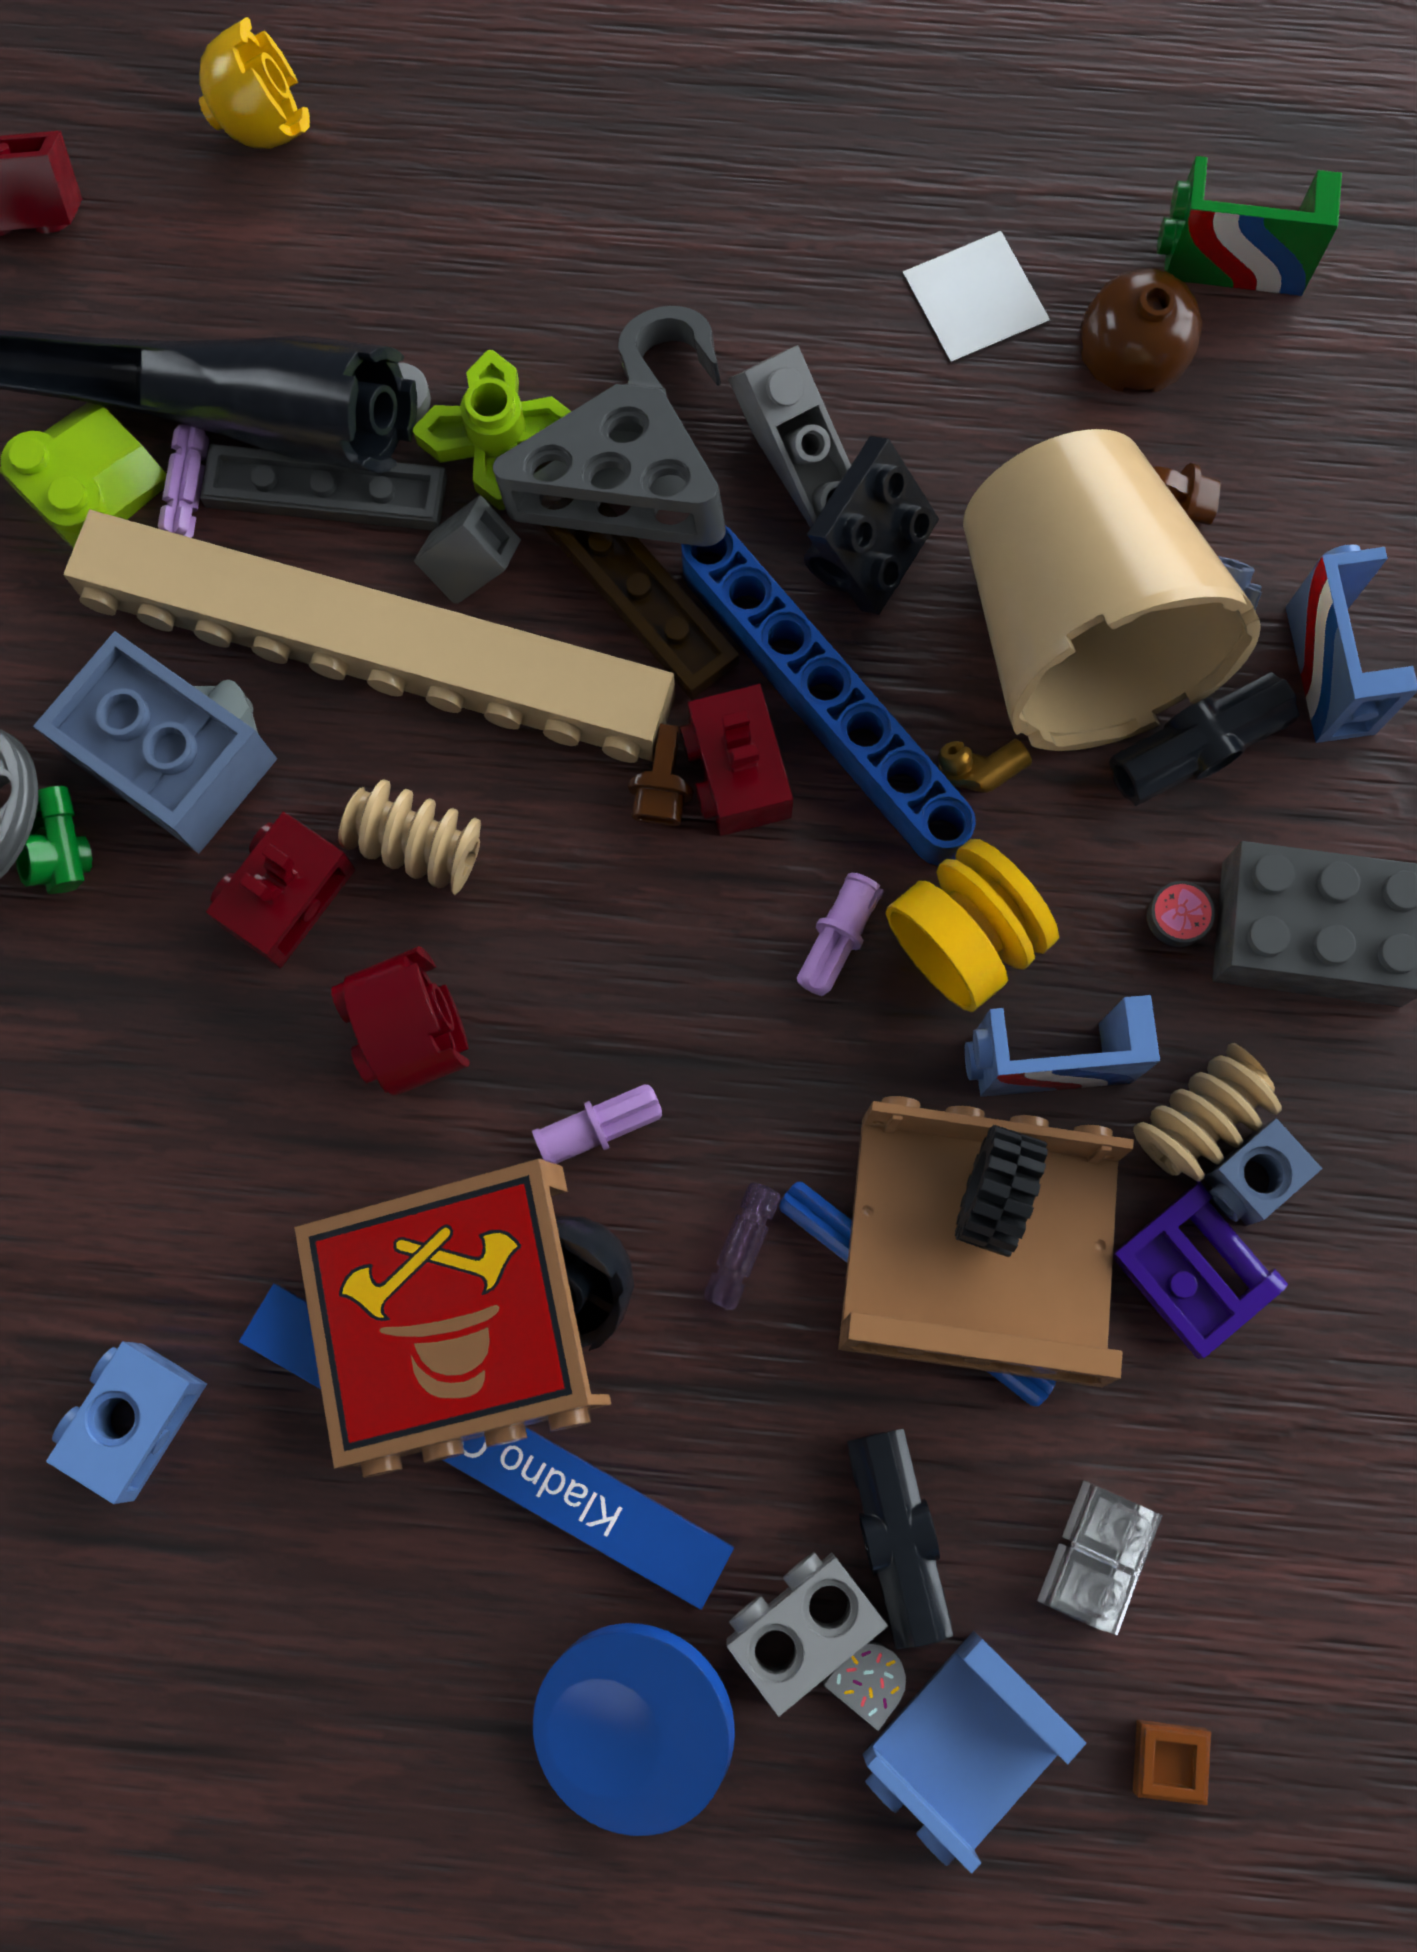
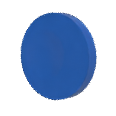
[533,1623,735,1836]

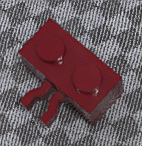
[0,130,82,236]
[679,684,793,836]
[206,811,356,969]

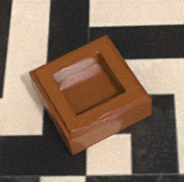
[1133,1720,1211,1805]

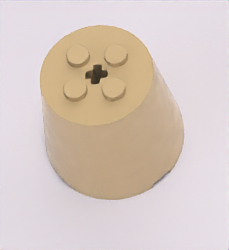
[963,429,1260,751]

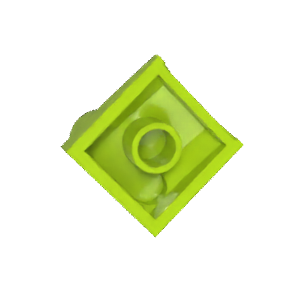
[0,403,166,549]

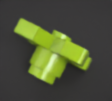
[413,350,571,510]

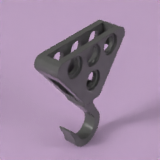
[493,306,726,546]

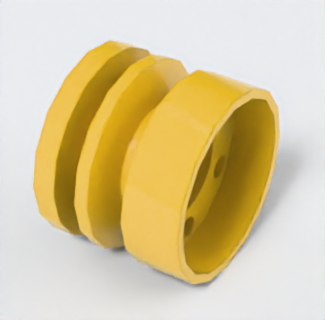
[885,839,1059,1012]

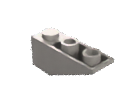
[728,345,851,528]

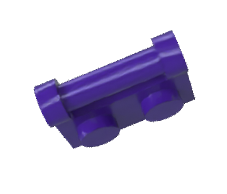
[1113,1182,1288,1359]

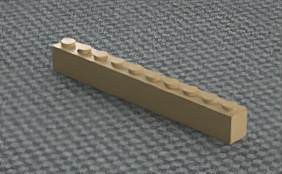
[63,509,675,763]

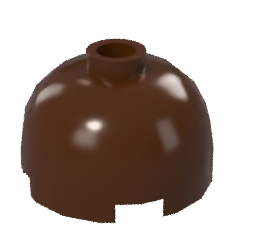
[1081,268,1202,392]

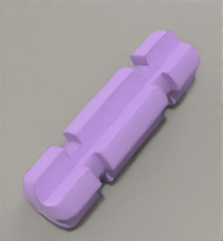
[158,424,209,538]

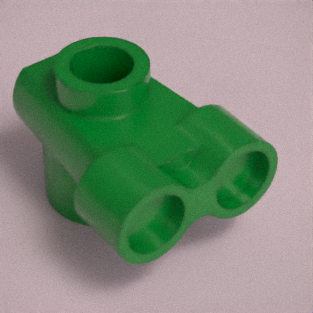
[16,786,92,894]

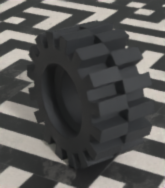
[955,1125,1048,1257]

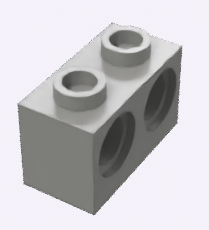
[726,1552,888,1717]

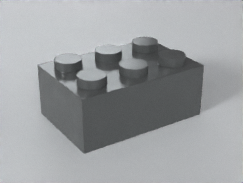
[1212,841,1417,1007]

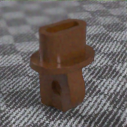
[1153,463,1221,525]
[628,724,694,826]

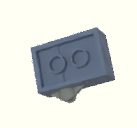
[33,631,277,854]

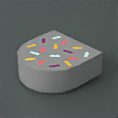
[823,1641,906,1731]

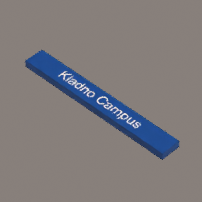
[239,1283,734,1610]

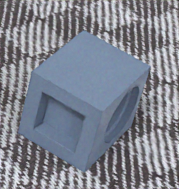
[1204,1118,1322,1226]

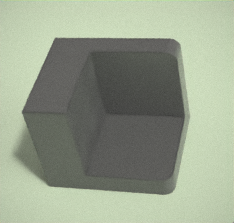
[414,495,521,604]

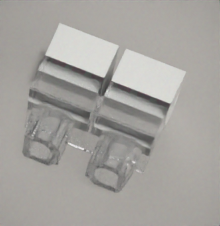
[1037,1480,1162,1636]

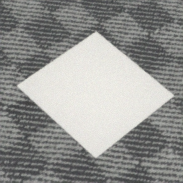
[903,231,1050,362]

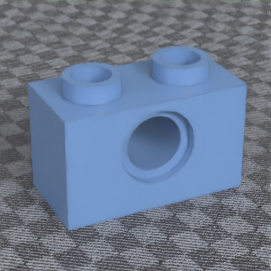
[46,1341,207,1504]

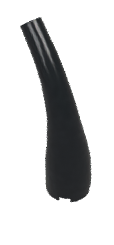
[0,330,417,473]

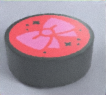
[1147,881,1215,947]

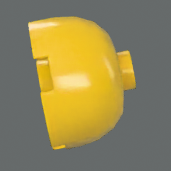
[199,17,310,149]

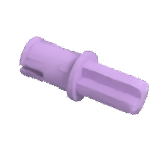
[797,873,884,996]
[532,1084,662,1164]

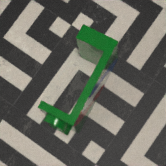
[1157,156,1342,296]

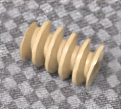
[338,779,481,895]
[1133,1043,1282,1182]

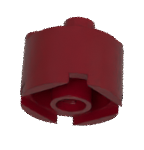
[331,946,470,1096]

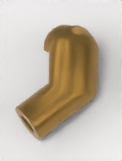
[938,739,1032,793]

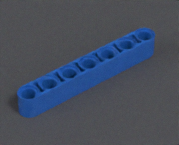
[681,526,976,866]

